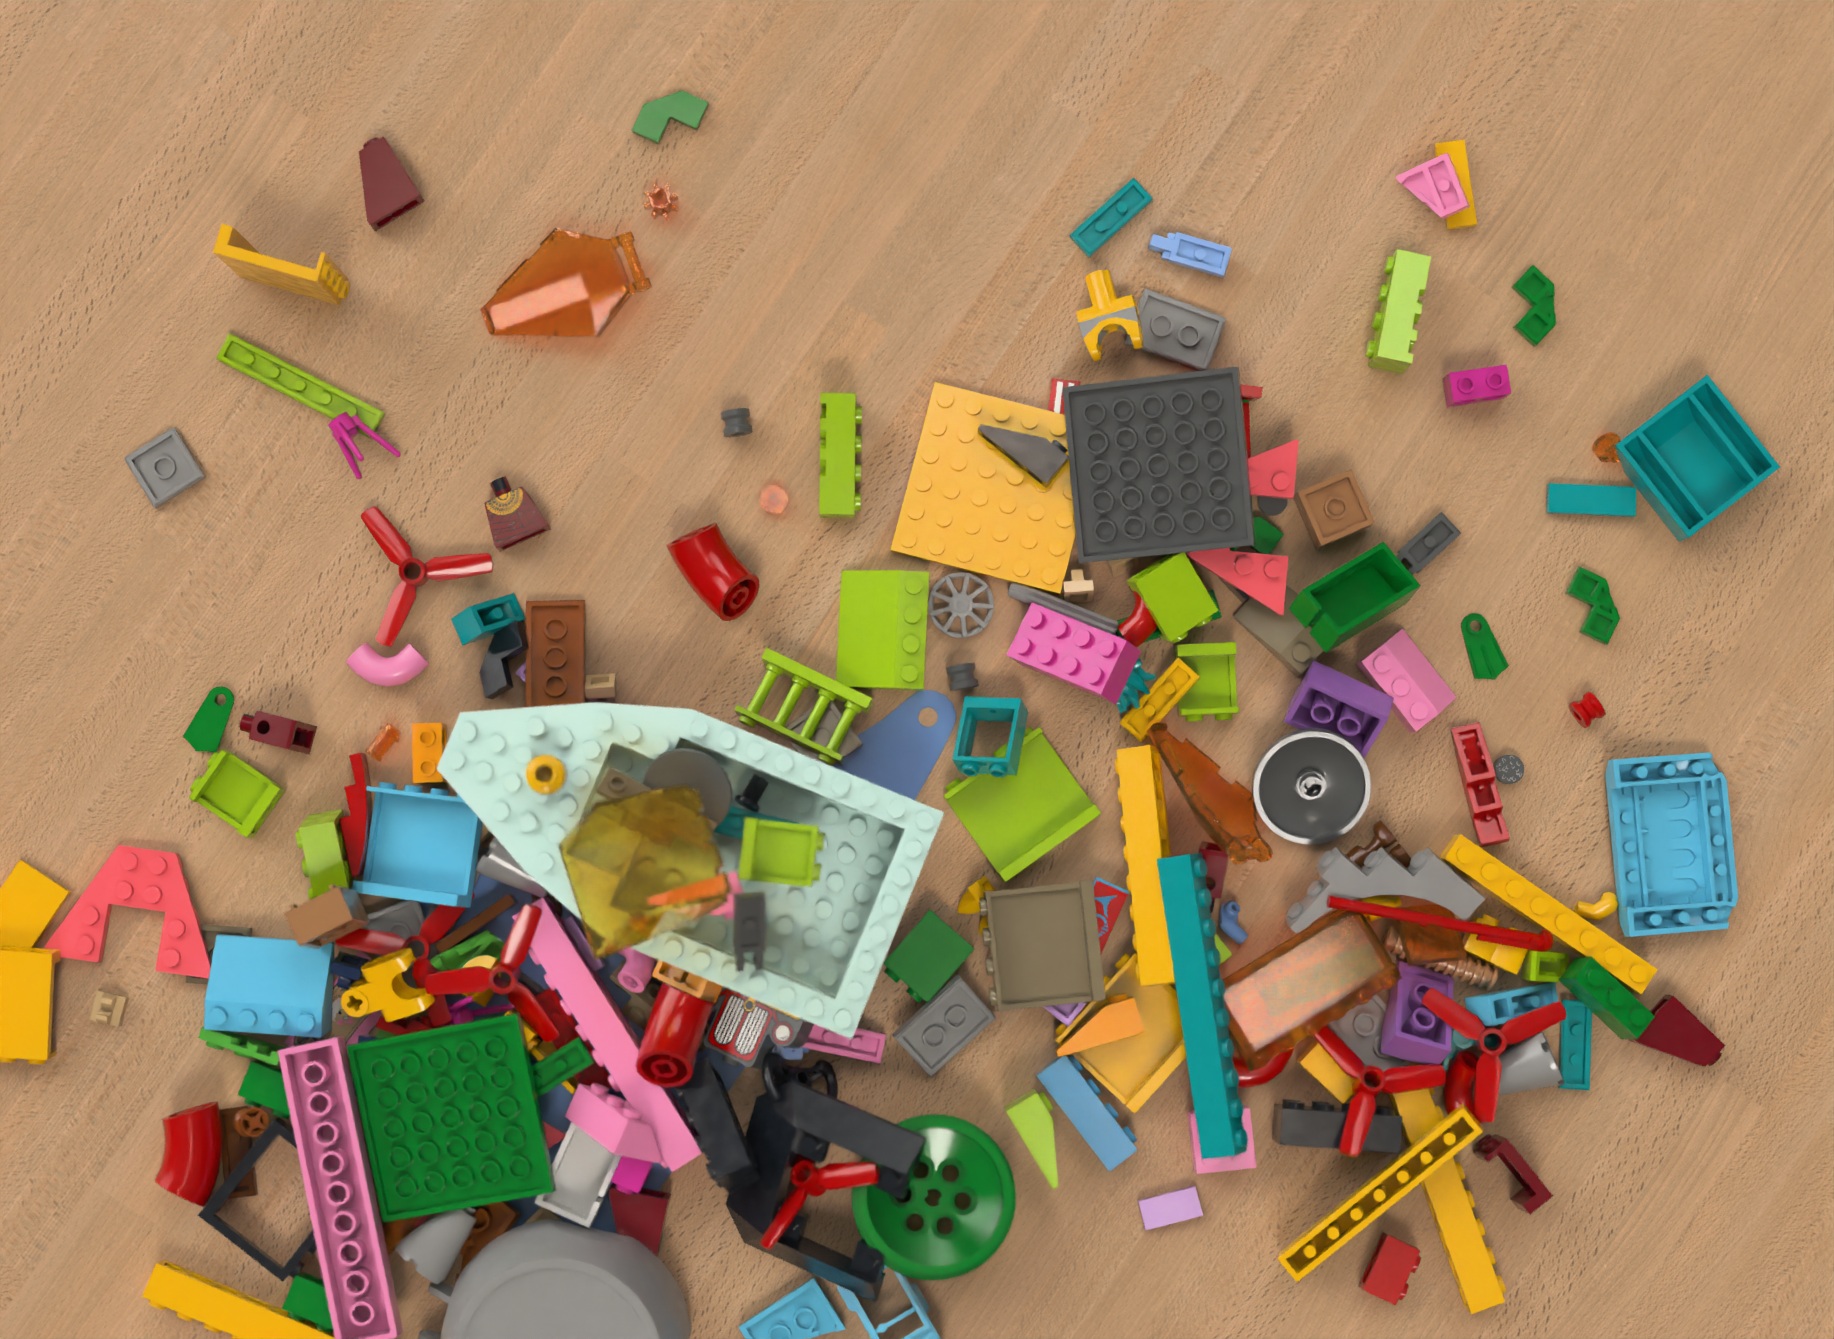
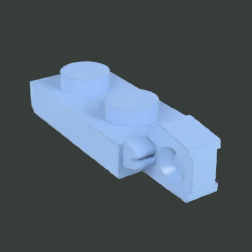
[1148,232,1232,278]

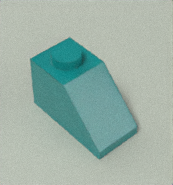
[451,593,526,645]

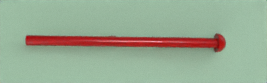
[1326,895,1554,952]

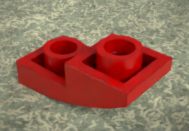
[375,1015,438,1035]

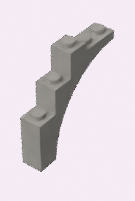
[1285,846,1485,935]

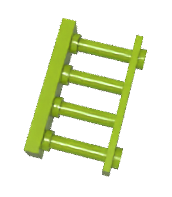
[735,648,873,767]

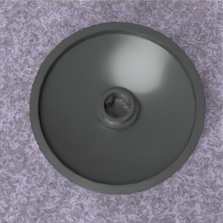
[1252,728,1371,844]

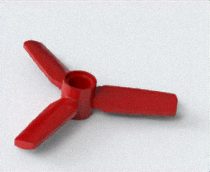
[361,506,493,647]
[336,893,475,1026]
[425,904,560,1042]
[1421,988,1567,1122]
[1309,1021,1446,1157]
[760,1153,879,1250]

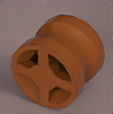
[233,1107,269,1137]

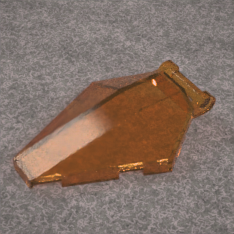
[480,228,652,337]
[1147,723,1273,865]

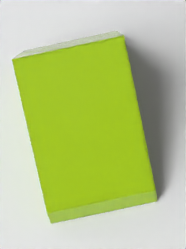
[1521,950,1569,982]

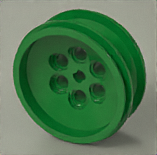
[851,1114,1016,1281]

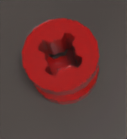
[1569,691,1606,728]

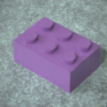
[1283,660,1394,758]

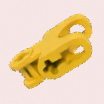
[341,948,435,1022]

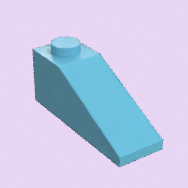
[1465,982,1558,1026]

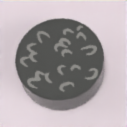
[1493,755,1524,784]

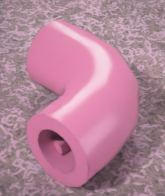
[346,643,429,687]
[605,938,656,993]

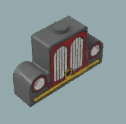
[703,986,814,1069]

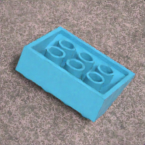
[204,934,334,1038]

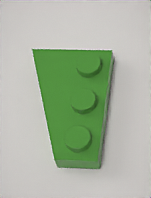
[199,1026,286,1067]

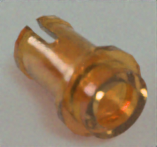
[365,723,401,762]

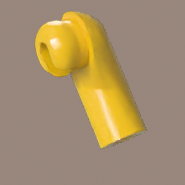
[1574,892,1618,920]

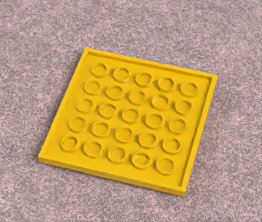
[890,382,1076,595]

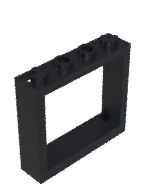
[198,1117,317,1282]

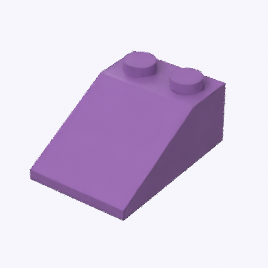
[1381,961,1454,1065]

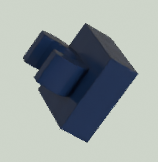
[330,951,369,990]

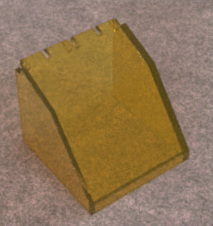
[558,784,733,960]

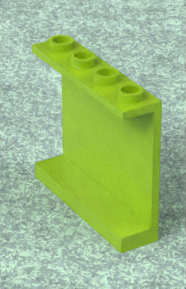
[943,726,1101,882]

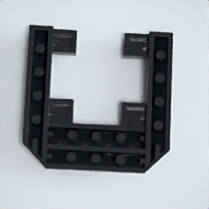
[726,1080,927,1302]

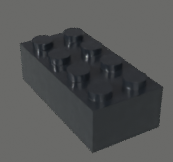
[675,1057,763,1194]
[1272,1099,1402,1153]

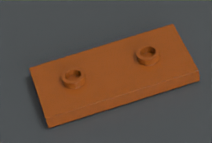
[525,600,586,708]

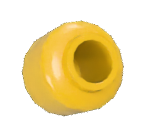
[526,755,568,795]

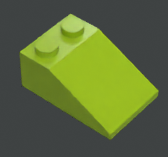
[1004,1089,1058,1189]

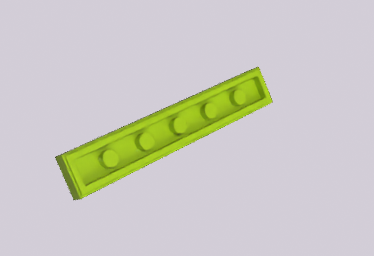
[216,333,385,439]

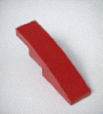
[1450,722,1510,848]
[339,752,372,876]

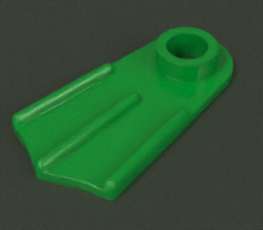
[1461,613,1509,680]
[183,686,234,752]

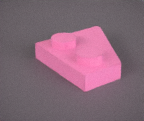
[1396,153,1470,219]

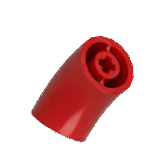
[666,523,760,621]
[636,982,714,1087]
[154,1101,223,1207]

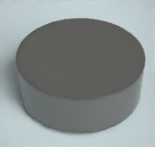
[1257,496,1288,516]

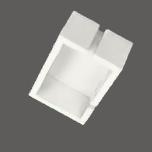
[535,1122,622,1228]

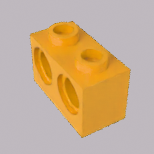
[412,723,448,784]
[651,960,723,1003]

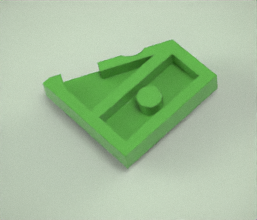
[430,930,505,971]

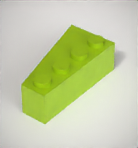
[1365,249,1431,374]
[819,393,862,518]
[296,809,363,929]

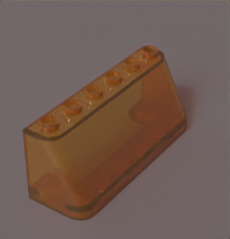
[1223,909,1402,1072]

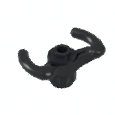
[762,1053,838,1101]

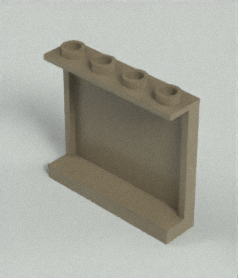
[979,880,1106,1012]

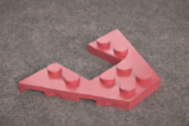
[1185,440,1299,616]
[44,845,211,979]

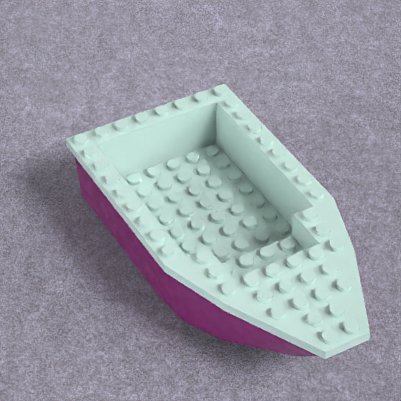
[437,702,944,1039]

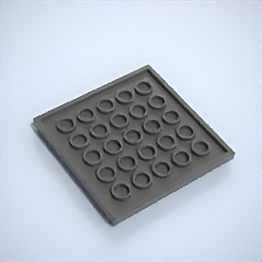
[1062,366,1256,563]

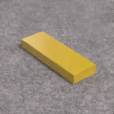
[1434,140,1477,230]
[1119,657,1201,742]

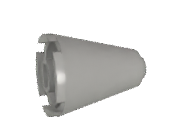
[476,837,553,898]
[1499,1031,1565,1095]
[395,1207,477,1284]

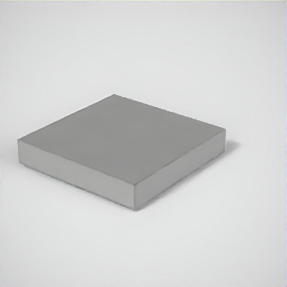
[124,427,206,509]

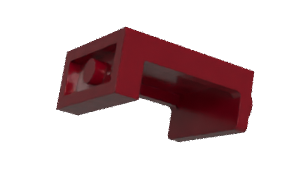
[1473,1134,1553,1215]

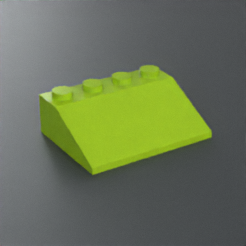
[836,570,929,692]

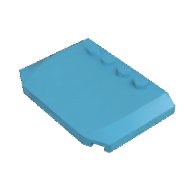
[1605,752,1738,937]

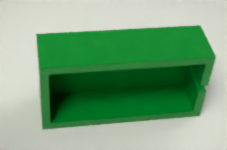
[1289,542,1421,653]

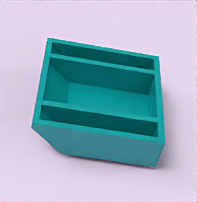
[1614,375,1780,542]

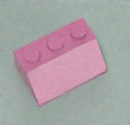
[1356,629,1457,733]
[565,1083,661,1163]

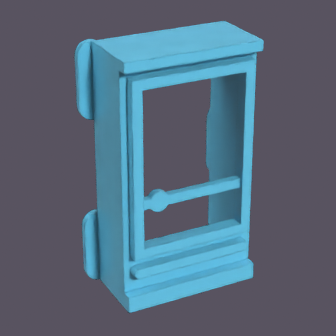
[837,1266,941,1339]

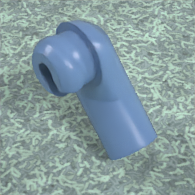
[1219,901,1249,945]

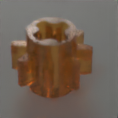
[643,183,679,220]

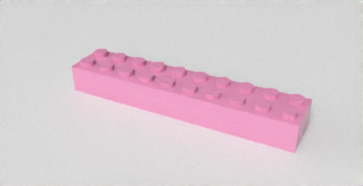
[512,897,701,1172]
[278,1036,403,1339]

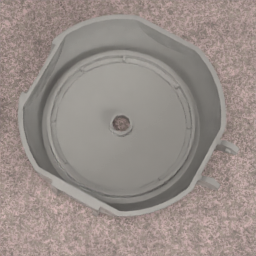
[418,1219,692,1339]

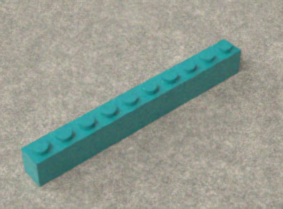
[1157,853,1248,1159]

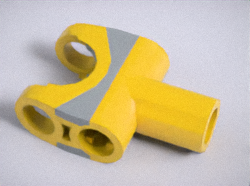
[1076,270,1143,362]

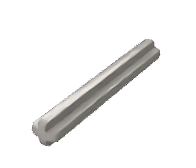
[1008,582,1119,635]

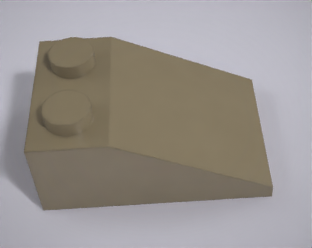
[1233,585,1324,677]

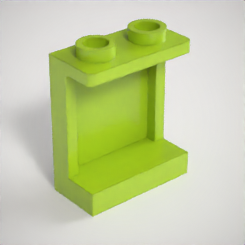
[1127,552,1218,643]
[1175,642,1240,722]
[189,749,286,838]
[738,818,825,887]

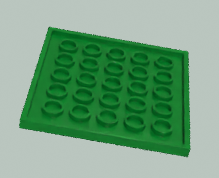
[347,1012,556,1222]

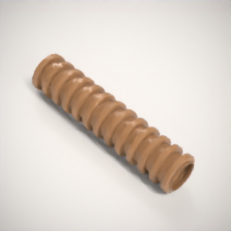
[1380,927,1499,992]

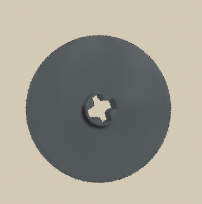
[643,748,732,826]

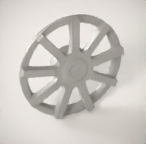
[928,572,994,638]

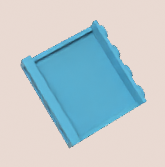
[352,782,482,908]

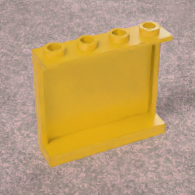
[213,223,350,306]
[0,946,61,1064]
[1054,952,1186,1114]

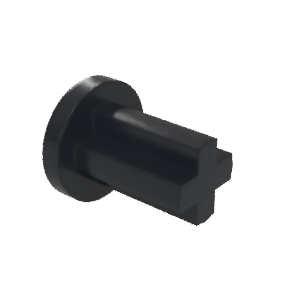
[734,774,769,812]

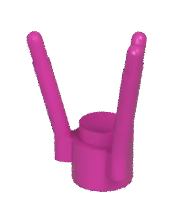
[328,412,401,479]
[444,996,515,1026]

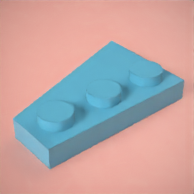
[738,1277,846,1339]

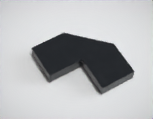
[479,620,529,700]

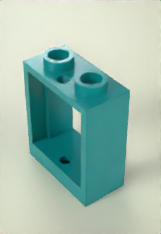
[952,697,1028,778]

